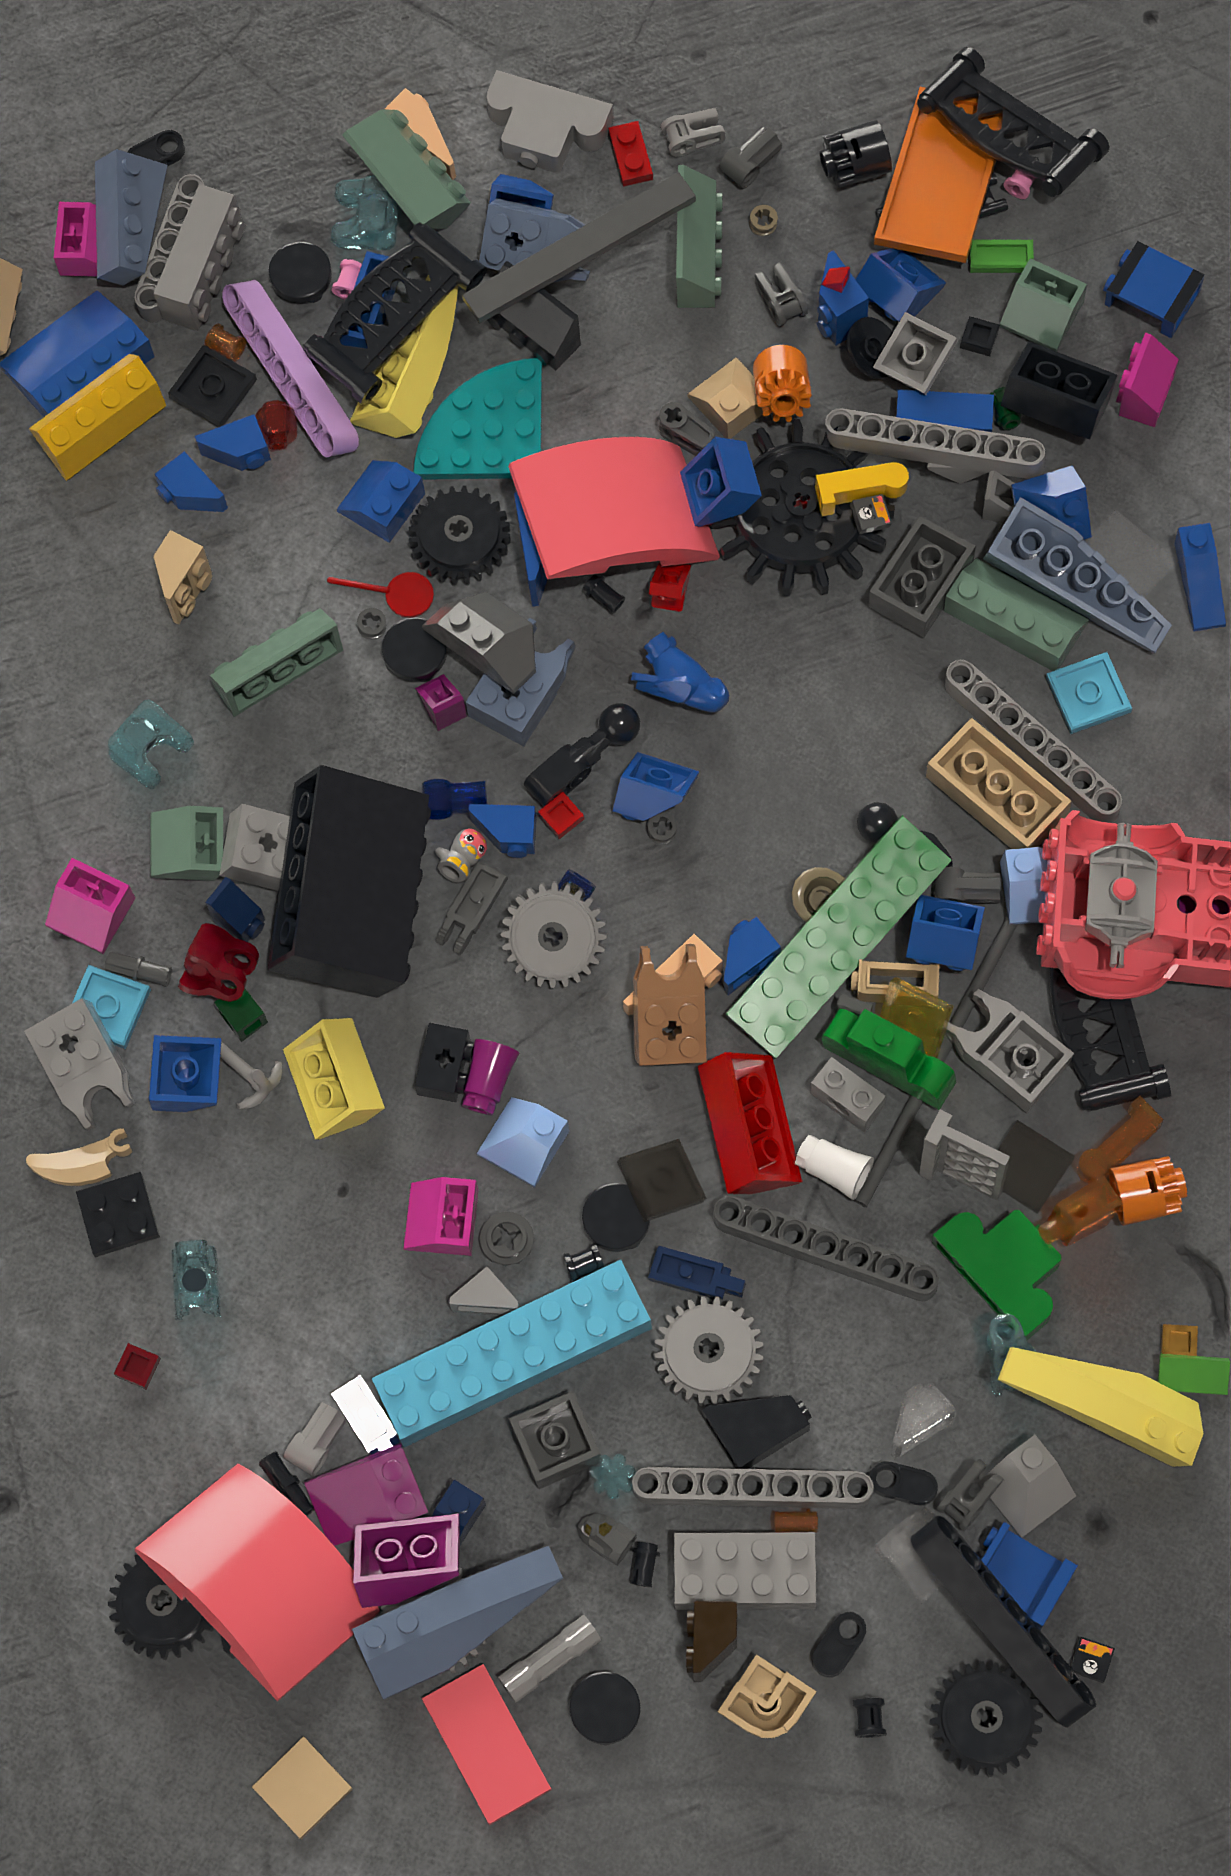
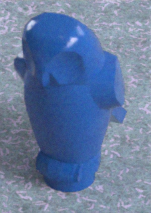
[631,632,729,712]

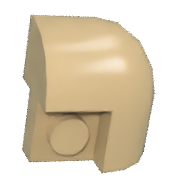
[718,1654,817,1738]

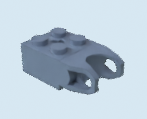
[479,198,590,282]
[466,618,575,747]

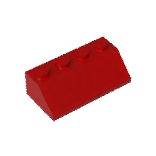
[698,1052,802,1194]

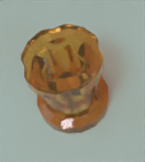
[205,323,246,362]

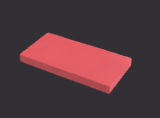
[421,1664,552,1825]

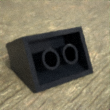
[487,261,581,371]

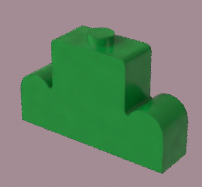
[822,1009,957,1110]
[932,1210,1062,1344]

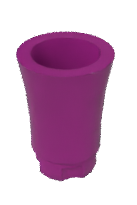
[462,1039,520,1116]

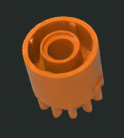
[753,345,812,422]
[1109,1156,1187,1226]

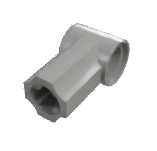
[283,1402,347,1476]

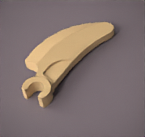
[26,1129,132,1186]

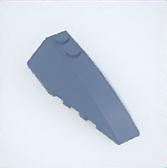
[983,497,1172,653]
[352,1546,563,1700]

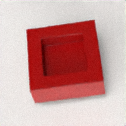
[538,792,584,839]

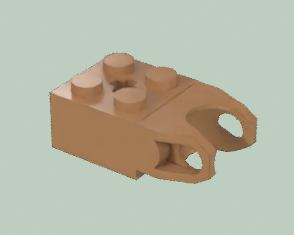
[633,944,707,1066]

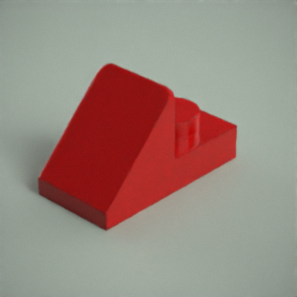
[649,561,692,612]

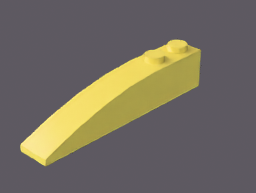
[350,275,458,438]
[998,1347,1204,1467]

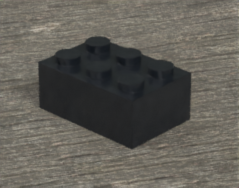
[1000,341,1118,440]

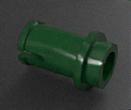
[990,387,1022,430]

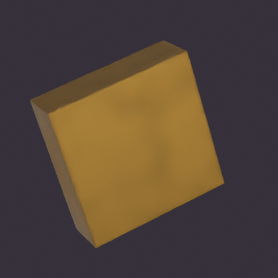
[1161,1324,1198,1356]

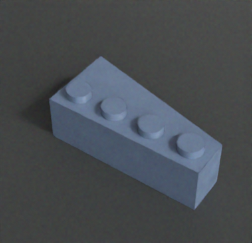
[95,149,167,285]

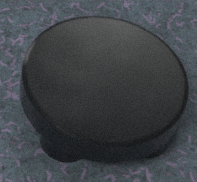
[269,242,332,303]
[382,617,447,682]
[582,1183,650,1252]
[570,1672,641,1746]

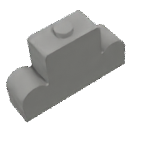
[486,70,614,173]

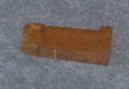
[1077,1096,1164,1184]

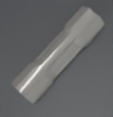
[498,1614,601,1702]

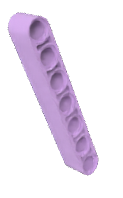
[222,280,359,457]

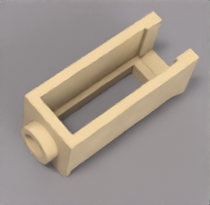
[851,959,940,1006]

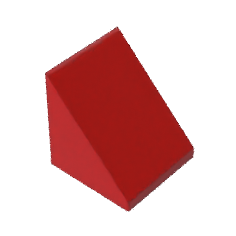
[821,266,850,293]

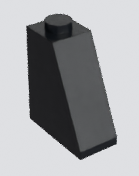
[702,1395,812,1469]

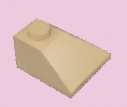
[687,358,763,439]

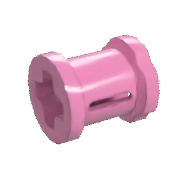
[1003,170,1038,199]
[331,259,362,300]

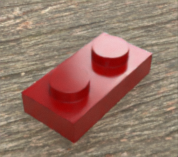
[608,121,653,187]

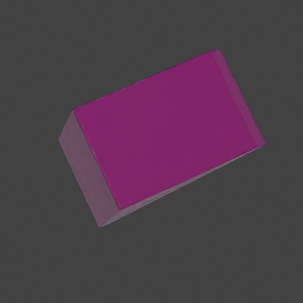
[415,674,467,731]

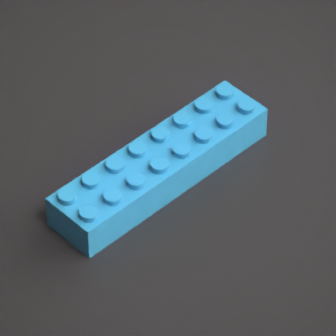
[372,1260,652,1447]

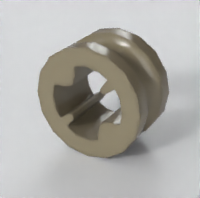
[749,205,778,236]

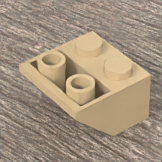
[154,530,212,625]

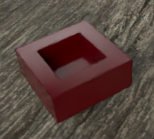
[114,1343,161,1390]

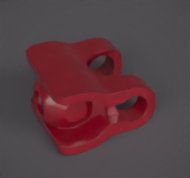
[178,923,259,1001]

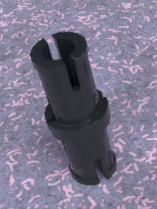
[259,1452,315,1516]

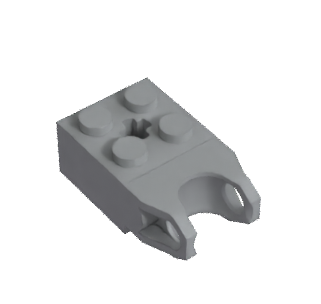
[219,804,290,891]
[943,989,1074,1113]
[24,998,135,1130]

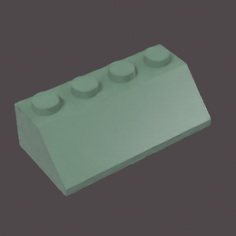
[342,109,471,229]
[676,165,723,308]
[944,558,1089,671]
[210,608,343,717]

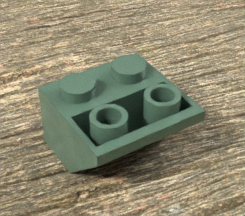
[1000,258,1087,352]
[150,806,223,881]

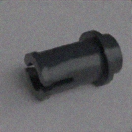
[583,574,625,614]
[630,1542,660,1588]

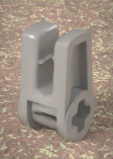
[660,108,725,157]

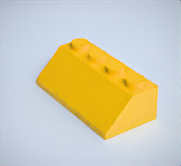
[29,354,167,481]

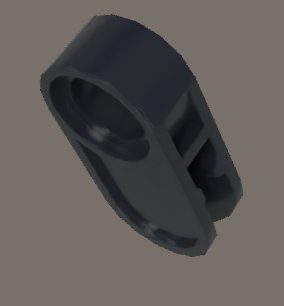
[127,130,185,167]
[870,1461,938,1506]
[813,1612,866,1678]

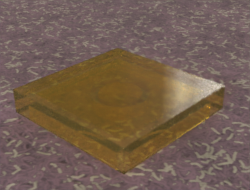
[880,977,953,1058]

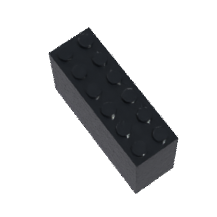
[268,765,431,998]

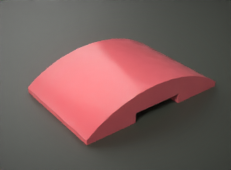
[508,437,720,579]
[135,1464,380,1701]

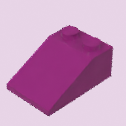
[304,1443,428,1546]
[353,1514,460,1608]

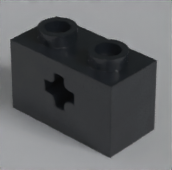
[415,1023,474,1102]

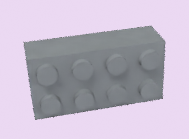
[153,184,245,331]
[674,1532,816,1610]

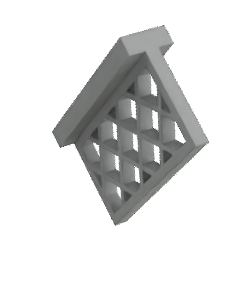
[919,1109,1010,1201]

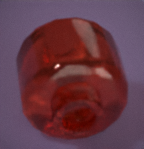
[255,400,298,450]

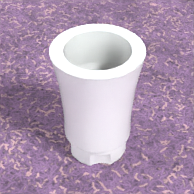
[795,1135,874,1200]

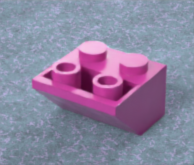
[53,202,97,276]
[1116,333,1179,427]
[45,858,135,954]
[404,1177,479,1256]

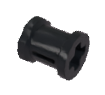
[563,1243,604,1282]
[853,1698,887,1738]

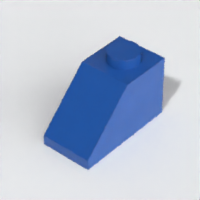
[195,414,271,471]
[155,451,228,512]
[469,804,537,858]
[724,917,781,995]

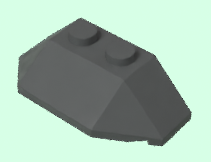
[422,592,536,694]

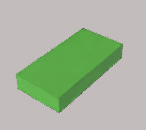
[970,240,1034,273]
[1158,1354,1230,1395]

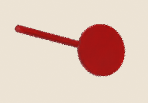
[327,572,434,618]

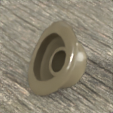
[792,867,845,922]

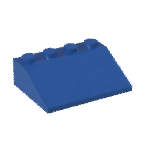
[0,291,155,417]

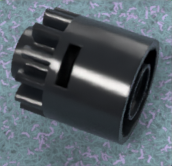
[819,120,892,187]

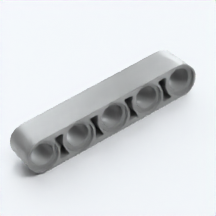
[134,174,205,322]

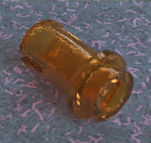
[775,1508,818,1533]

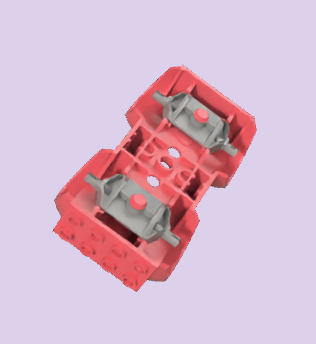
[1036,810,1231,999]

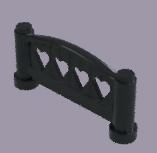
[917,47,1110,197]
[304,222,487,405]
[1037,933,1171,1111]

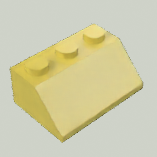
[283,1018,385,1140]

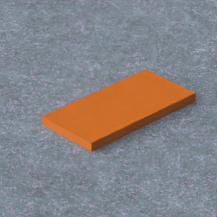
[874,87,1002,263]

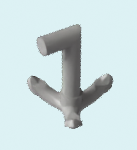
[220,1043,282,1109]

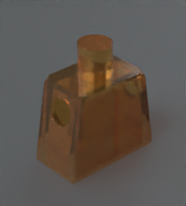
[1038,1175,1123,1247]

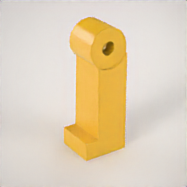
[815,462,909,516]

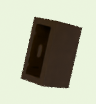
[686,1601,737,1682]

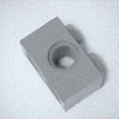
[811,1057,886,1133]

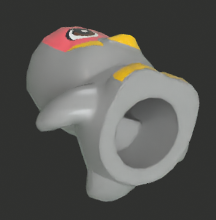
[435,828,487,883]

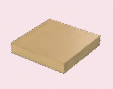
[252,1737,353,1840]

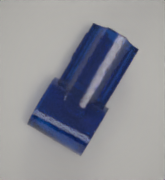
[422,779,487,820]

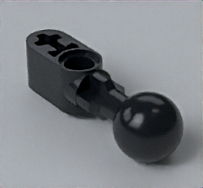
[524,703,640,807]

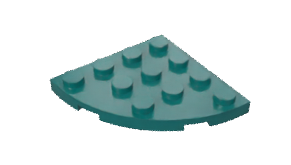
[414,358,542,480]

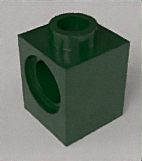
[214,986,268,1042]

